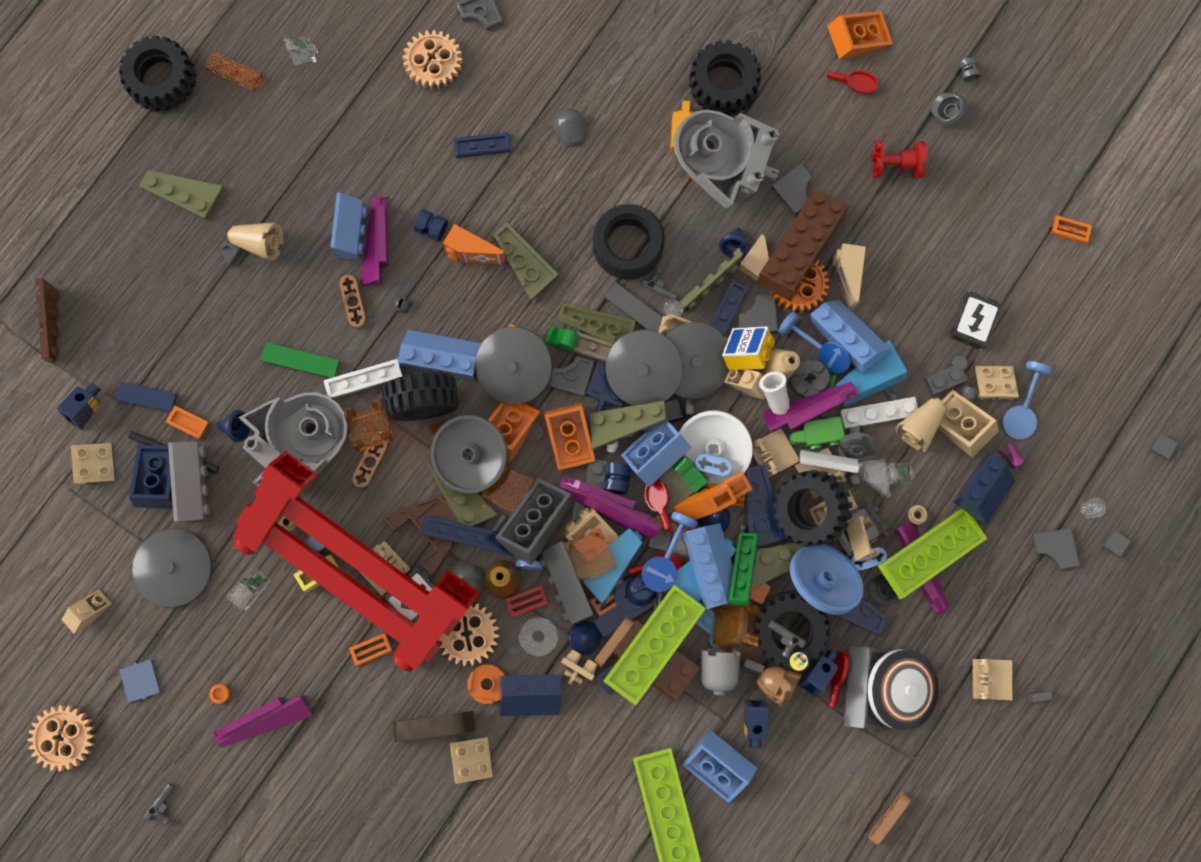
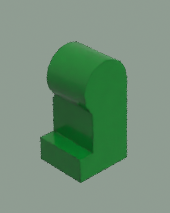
[544,327,580,351]
[673,455,709,493]

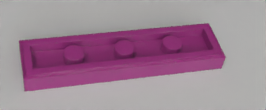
[583,490,661,539]

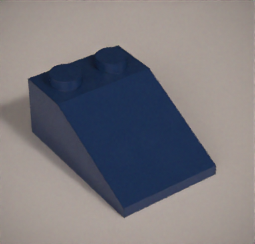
[129,445,173,508]

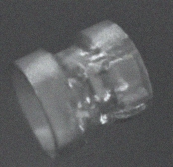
[663,300,683,317]
[1081,498,1106,519]

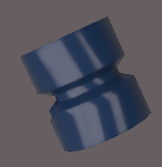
[414,209,448,242]
[603,463,631,494]

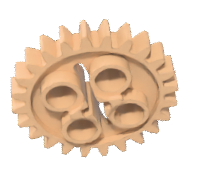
[402,30,463,89]
[438,603,499,666]
[27,705,96,771]

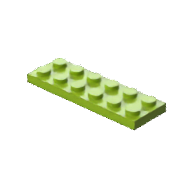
[878,508,987,599]
[603,585,706,706]
[633,748,701,862]

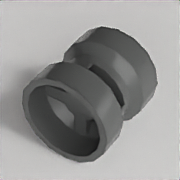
[959,57,981,82]

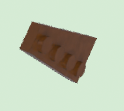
[35,278,59,362]

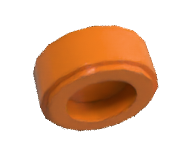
[209,684,231,704]

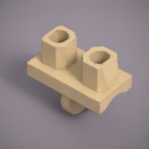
[561,650,597,685]

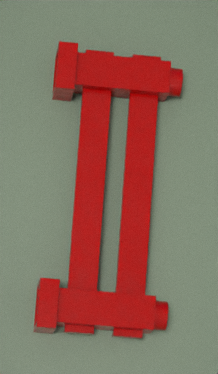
[232,451,480,672]

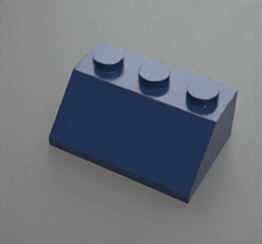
[953,453,1015,526]
[499,675,561,716]

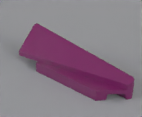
[360,196,389,286]
[763,382,859,432]
[559,476,651,535]
[894,521,949,616]
[213,695,312,747]

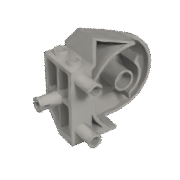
[674,110,779,209]
[239,392,349,487]

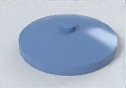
[790,544,863,615]

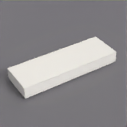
[800,450,859,473]

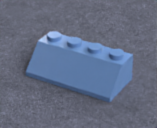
[810,299,891,374]
[397,330,482,381]
[683,523,733,610]

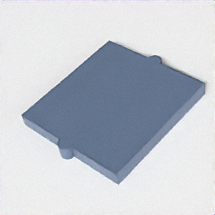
[119,659,161,703]

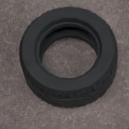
[593,204,665,280]

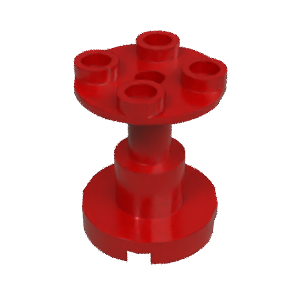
[871,141,927,179]

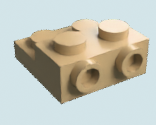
[563,508,619,562]

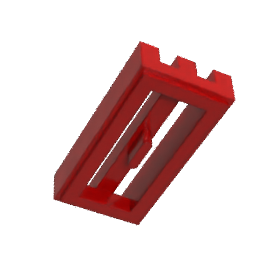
[505,585,548,618]

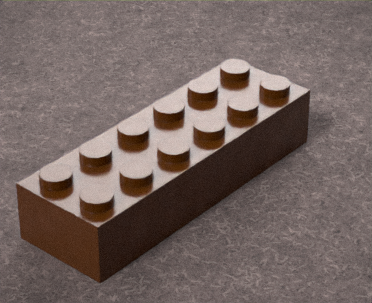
[758,189,849,301]

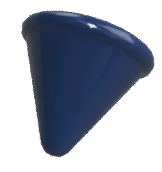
[719,227,750,258]
[217,410,250,443]
[698,508,731,532]
[568,622,601,655]

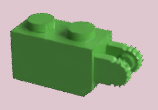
[788,417,845,450]

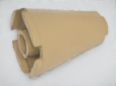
[228,222,283,261]
[756,348,800,382]
[895,398,946,452]

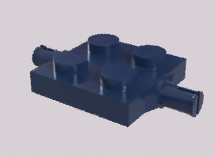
[585,360,624,412]

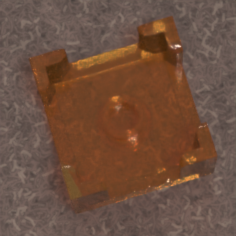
[343,398,393,452]
[482,465,535,514]
[564,528,617,583]
[713,604,760,650]

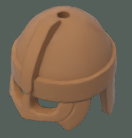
[757,666,802,707]

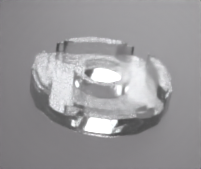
[519,617,558,656]

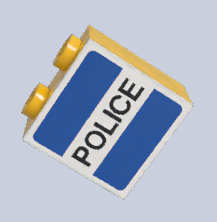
[722,327,775,370]

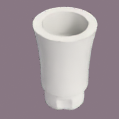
[759,372,790,415]

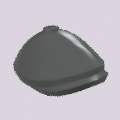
[931,93,968,126]
[553,109,586,146]
[452,563,484,592]

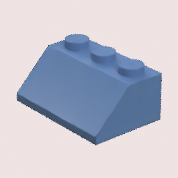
[331,193,368,260]
[621,420,692,487]
[682,730,757,803]

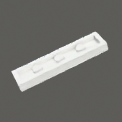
[323,359,403,399]
[840,397,918,430]

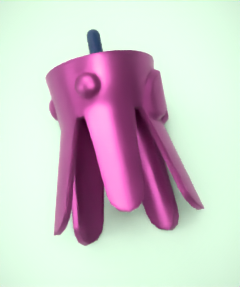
[999,441,1025,470]

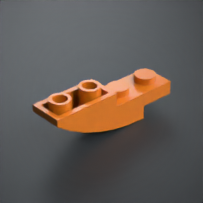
[673,471,753,520]

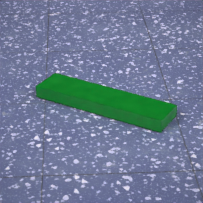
[261,342,340,378]
[728,533,759,606]

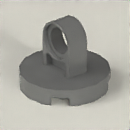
[838,425,878,463]

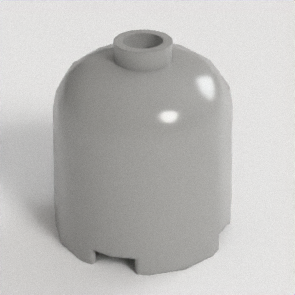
[701,648,741,695]

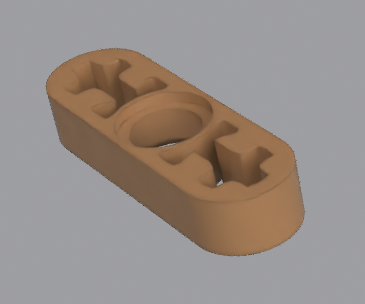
[340,275,367,329]
[352,436,388,489]
[593,617,634,667]
[868,792,911,845]

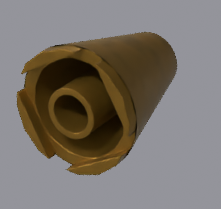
[484,560,522,599]

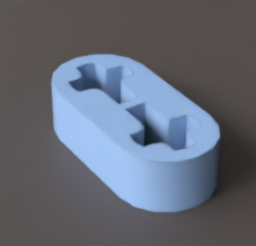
[695,453,732,476]
[850,547,887,571]

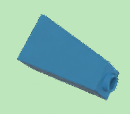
[836,340,908,407]
[576,528,643,606]
[670,538,736,602]

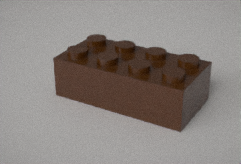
[611,620,700,702]

